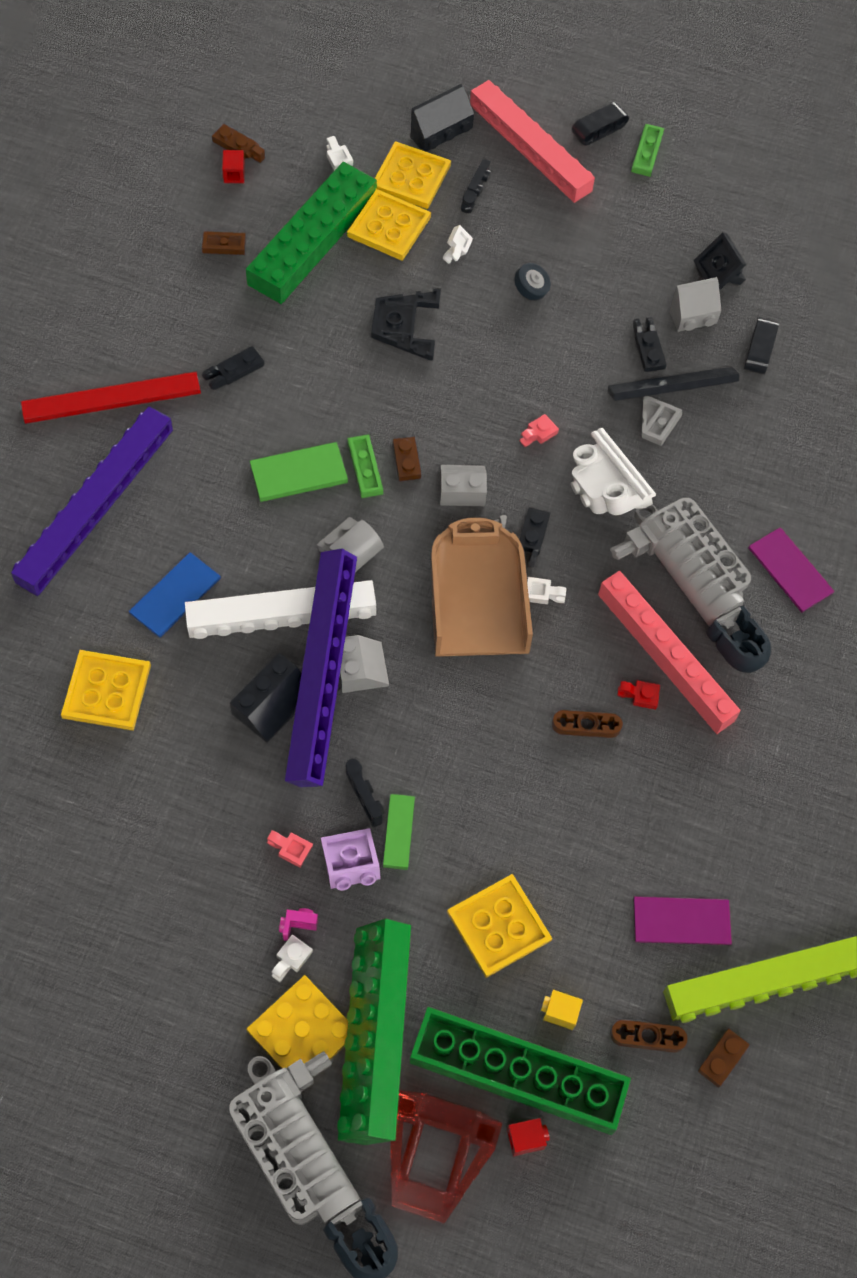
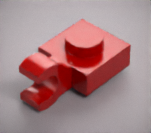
[617,680,660,710]

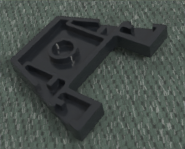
[371,288,441,361]

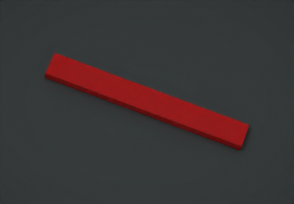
[21,371,201,424]

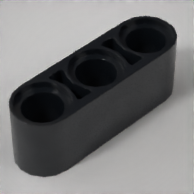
[571,102,629,146]
[744,317,779,375]

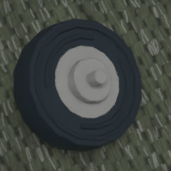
[514,263,551,301]

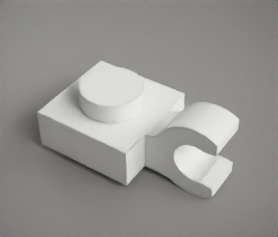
[326,136,353,171]
[443,225,473,264]
[527,577,566,604]
[271,935,313,982]

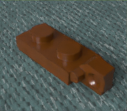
[212,124,265,163]

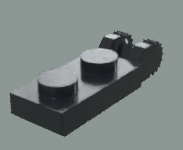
[460,158,492,214]
[633,317,667,372]
[202,346,264,390]
[519,507,551,567]
[346,758,384,827]

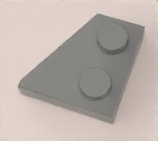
[642,396,682,446]

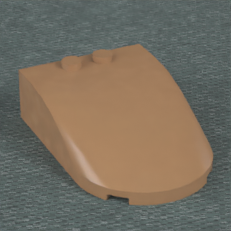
[431,518,533,657]

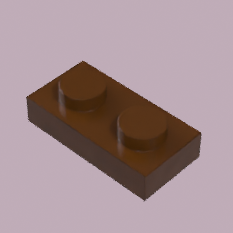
[202,231,246,255]
[393,437,421,481]
[698,1028,750,1088]

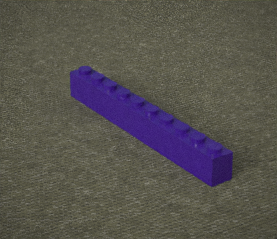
[11,406,173,597]
[285,548,357,787]

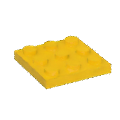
[375,141,451,209]
[347,189,431,261]
[61,650,151,731]
[447,874,552,978]
[246,975,348,1069]

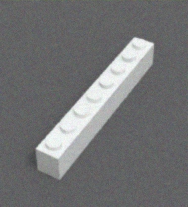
[185,580,376,639]

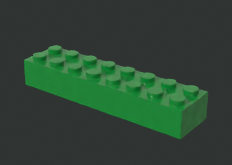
[246,161,377,304]
[337,918,411,1145]
[409,1007,631,1135]

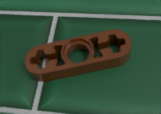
[552,710,623,738]
[610,1020,688,1053]

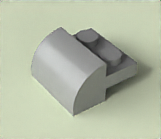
[317,517,384,572]

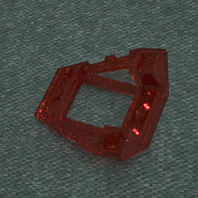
[391,1090,502,1223]

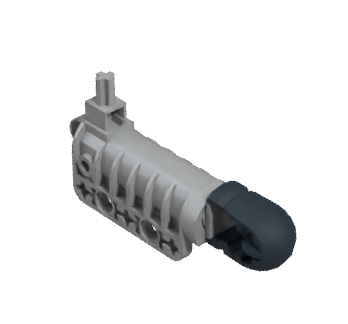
[610,498,771,673]
[229,1051,398,1278]

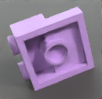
[321,828,381,891]

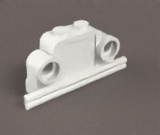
[571,428,656,515]

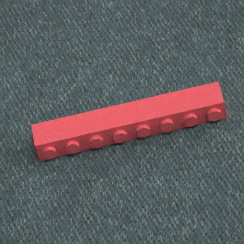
[470,80,595,203]
[598,571,741,734]

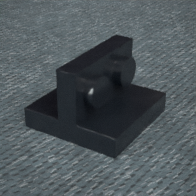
[693,232,747,291]

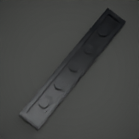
[608,366,739,401]

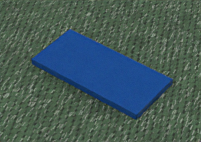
[129,552,221,638]

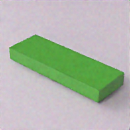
[631,124,664,177]
[347,434,383,498]
[383,794,415,870]

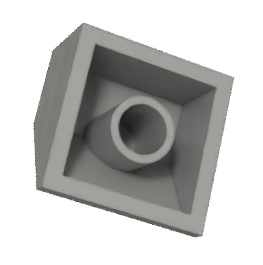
[669,277,721,332]
[440,465,487,507]
[339,635,389,693]

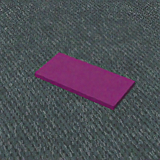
[748,527,835,613]
[633,897,732,945]

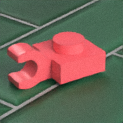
[519,414,559,447]
[267,830,313,868]

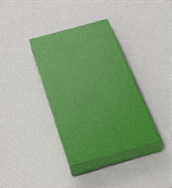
[250,442,348,502]

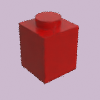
[222,150,245,183]
[507,1118,550,1156]

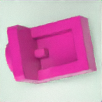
[279,908,318,941]

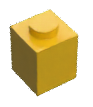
[541,990,583,1030]

